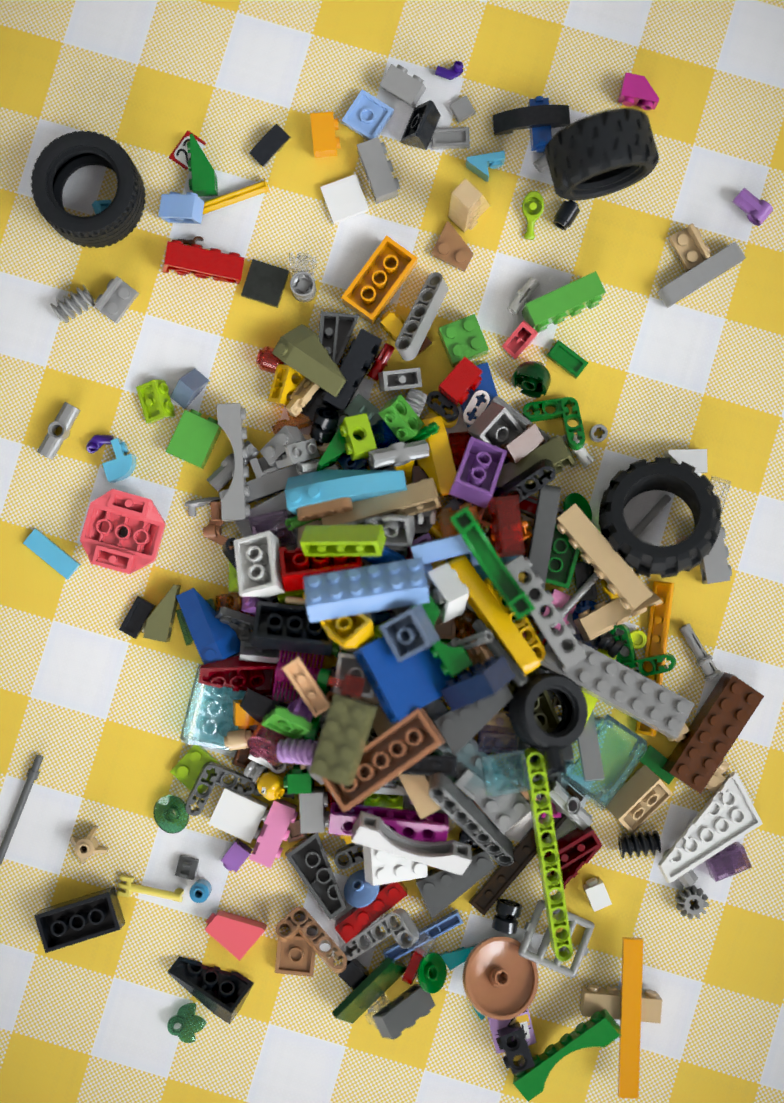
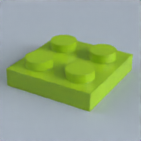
[170,743,223,793]

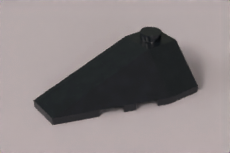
[240,688,305,741]
[168,956,254,1024]

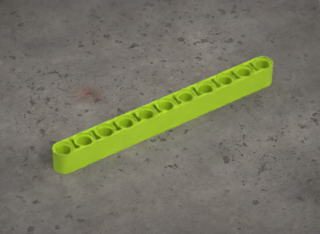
[523,747,573,962]

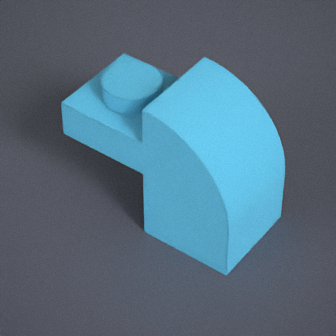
[102,438,136,483]

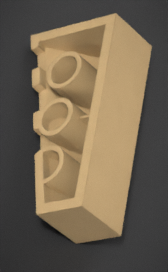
[574,584,663,641]

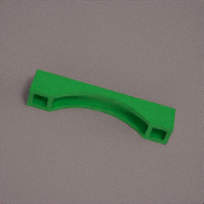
[449,507,536,620]
[513,1009,621,1102]

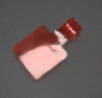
[328,674,365,699]

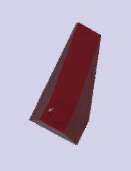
[198,656,277,695]

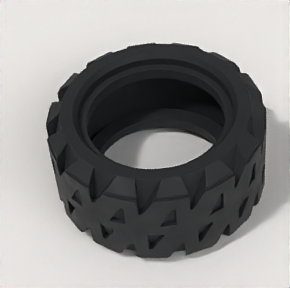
[544,108,659,200]

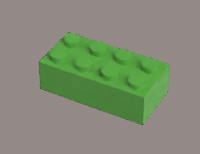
[521,271,606,333]

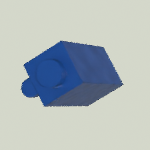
[527,96,552,153]

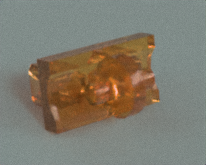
[454,610,477,645]

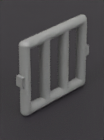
[518,900,595,978]

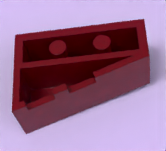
[544,826,603,889]

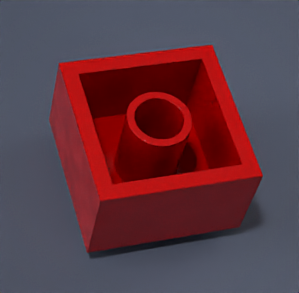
[438,356,483,406]

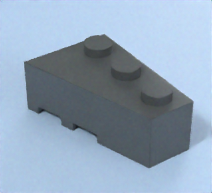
[319,311,360,366]

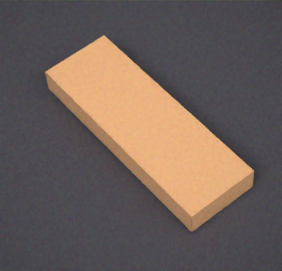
[282,656,331,718]

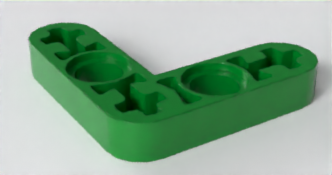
[523,397,585,450]
[610,624,676,676]
[304,668,331,741]

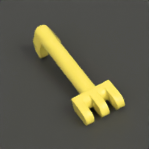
[117,875,184,902]

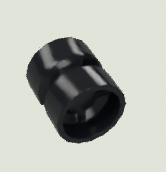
[310,407,340,443]
[492,899,522,934]

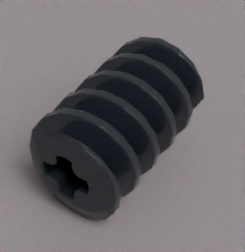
[618,830,661,859]

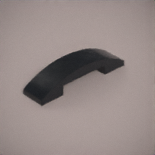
[492,105,570,135]

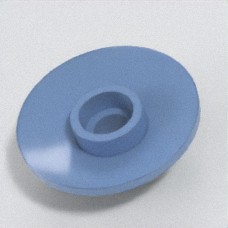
[344,870,380,908]

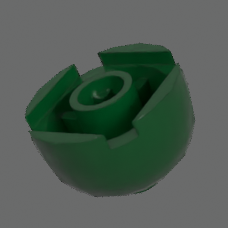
[511,361,551,398]

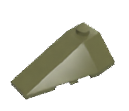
[272,324,346,397]

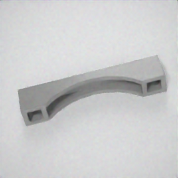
[217,403,251,522]
[352,811,472,875]

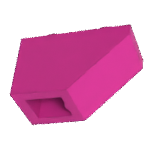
[618,72,659,110]

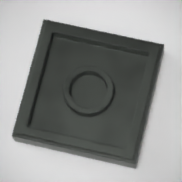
[241,259,289,308]

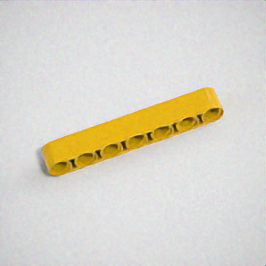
[445,555,540,675]

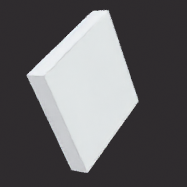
[320,174,369,224]

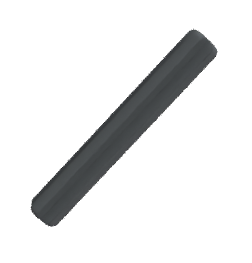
[472,619,528,686]

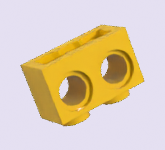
[267,364,305,407]

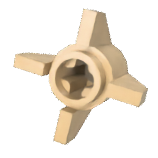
[70,825,109,864]

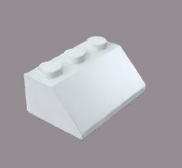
[234,531,285,597]

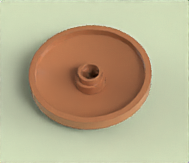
[463,937,539,1020]

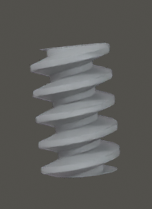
[50,285,95,323]

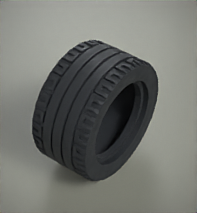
[31,131,146,248]

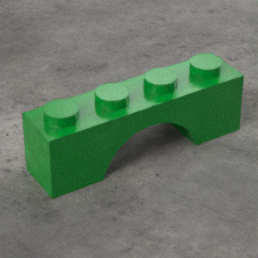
[409,595,473,678]

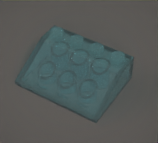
[180,664,247,751]

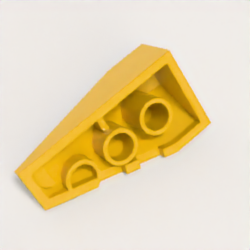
[405,416,456,496]
[302,592,375,648]

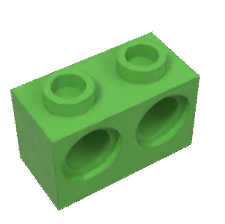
[378,394,424,442]

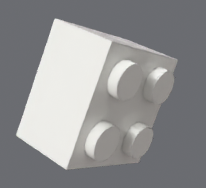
[426,563,469,623]

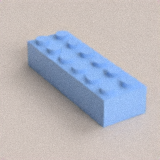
[303,557,430,622]

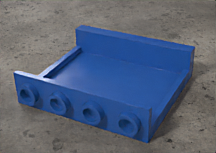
[353,636,451,724]

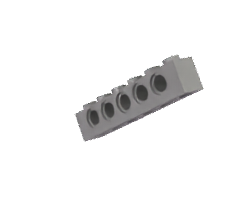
[505,555,587,669]

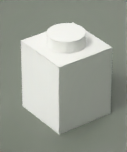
[582,878,612,912]

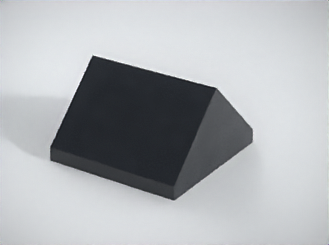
[400,100,441,150]

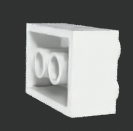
[363,846,428,886]

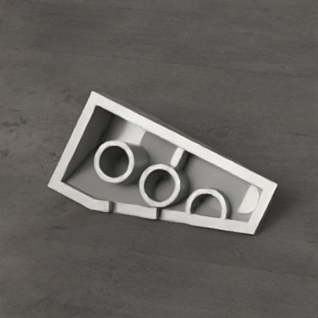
[338,515,416,547]

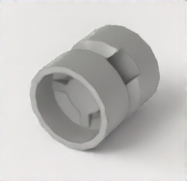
[290,271,317,303]

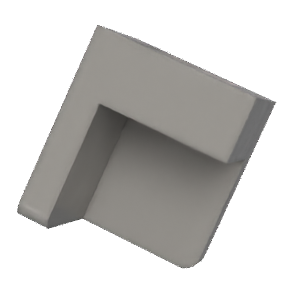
[249,457,279,478]
[455,766,485,800]

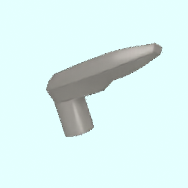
[184,497,221,516]

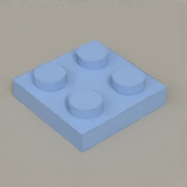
[341,89,394,140]

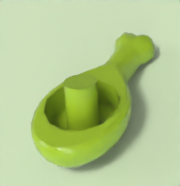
[522,191,544,240]

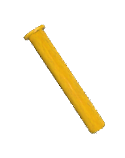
[203,178,270,214]

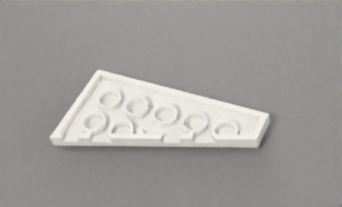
[657,772,763,883]

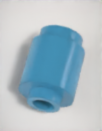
[189,879,212,903]

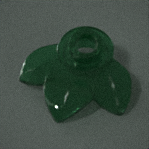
[167,1003,207,1043]

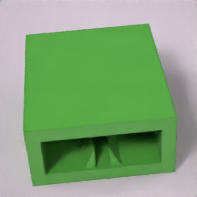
[166,409,222,469]

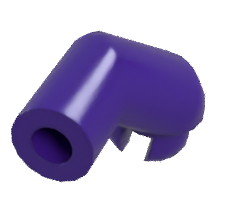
[435,61,463,80]
[86,435,114,454]

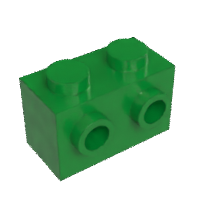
[284,765,314,794]

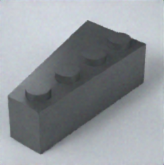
[433,685,513,755]
[285,833,346,920]
[416,847,495,919]

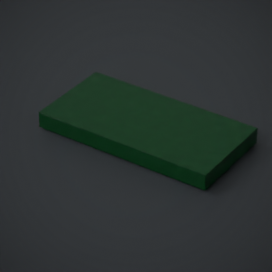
[332,957,407,1023]

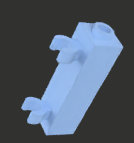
[411,532,486,577]

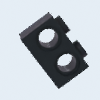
[496,1022,535,1075]

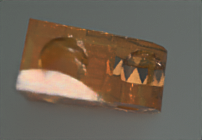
[216,593,243,611]

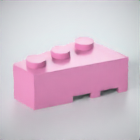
[249,799,298,868]

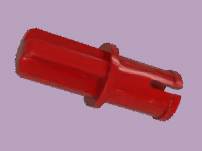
[367,343,394,381]

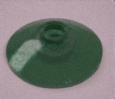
[153,795,189,834]

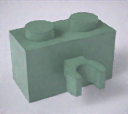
[344,393,386,437]

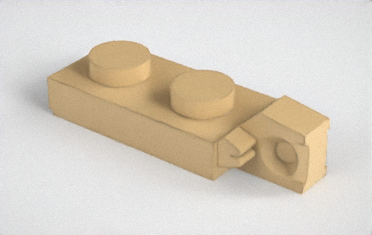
[285,377,320,417]

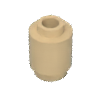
[224,729,253,751]

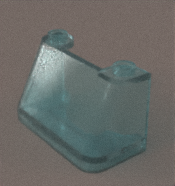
[562,714,647,811]

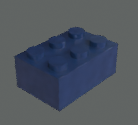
[440,655,515,711]

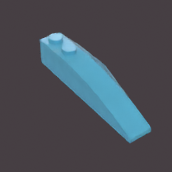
[285,469,407,515]

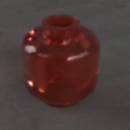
[256,346,284,373]

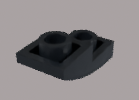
[249,124,291,167]

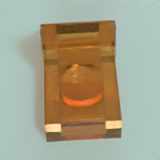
[272,406,313,435]

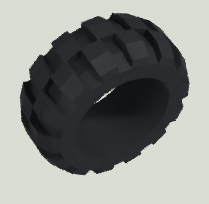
[598,457,722,578]

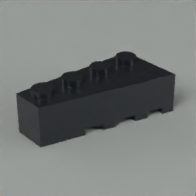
[321,328,382,415]

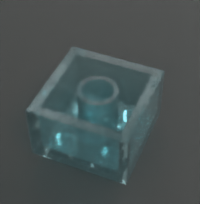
[480,750,531,797]

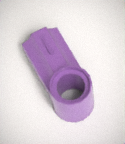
[732,187,773,226]

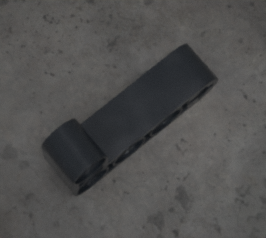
[489,459,556,529]

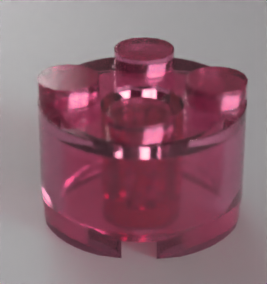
[247,720,288,766]

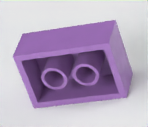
[449,437,507,508]

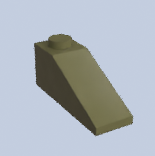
[142,585,181,642]

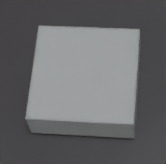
[450,96,476,123]

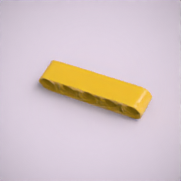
[484,577,546,661]

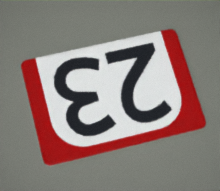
[169,131,206,170]

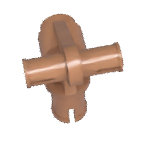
[203,502,234,549]

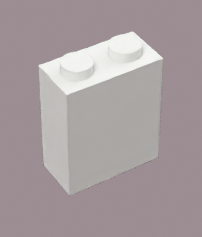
[208,788,269,843]

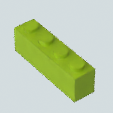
[300,525,386,556]

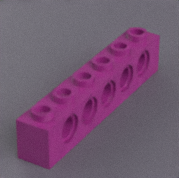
[328,802,449,842]

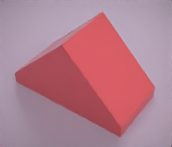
[501,320,538,359]

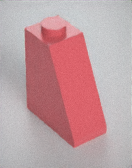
[204,910,267,961]

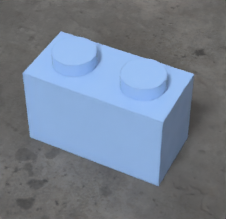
[158,192,204,224]

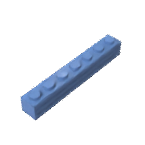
[383,910,463,960]

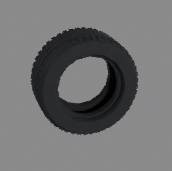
[509,673,588,749]

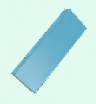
[23,528,80,579]

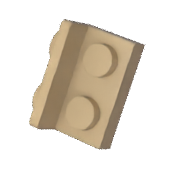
[668,223,710,272]

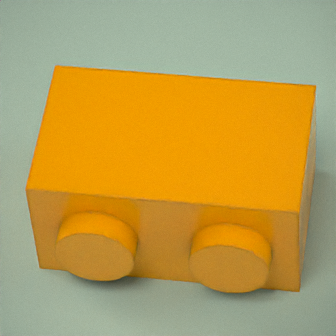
[310,111,341,158]

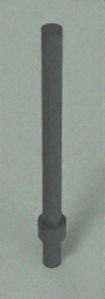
[0,755,44,865]

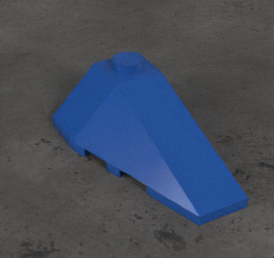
[176,588,241,664]

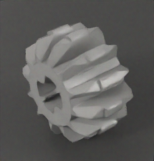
[405,388,427,417]
[675,885,709,920]

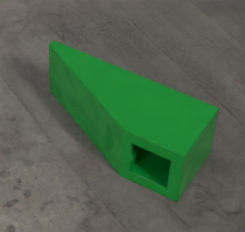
[187,134,218,197]

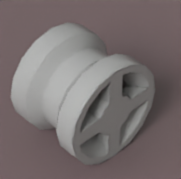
[243,761,268,784]

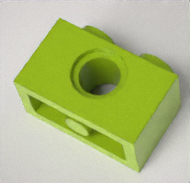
[340,413,377,461]

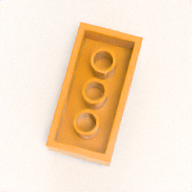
[341,235,418,325]

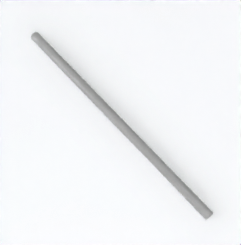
[532,494,671,650]

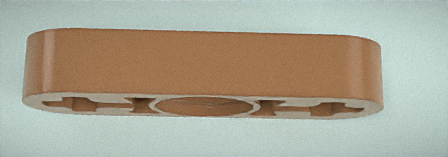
[297,497,353,521]

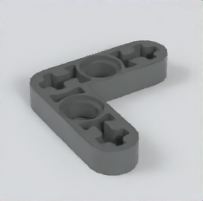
[185,762,255,816]

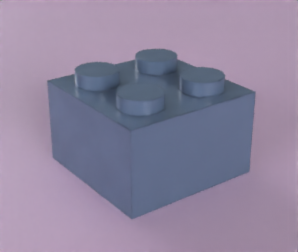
[379,604,440,662]

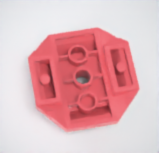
[80,489,166,574]

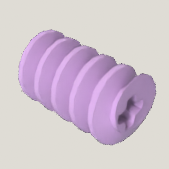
[277,738,319,766]

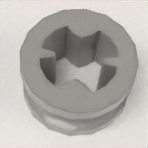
[589,424,608,442]

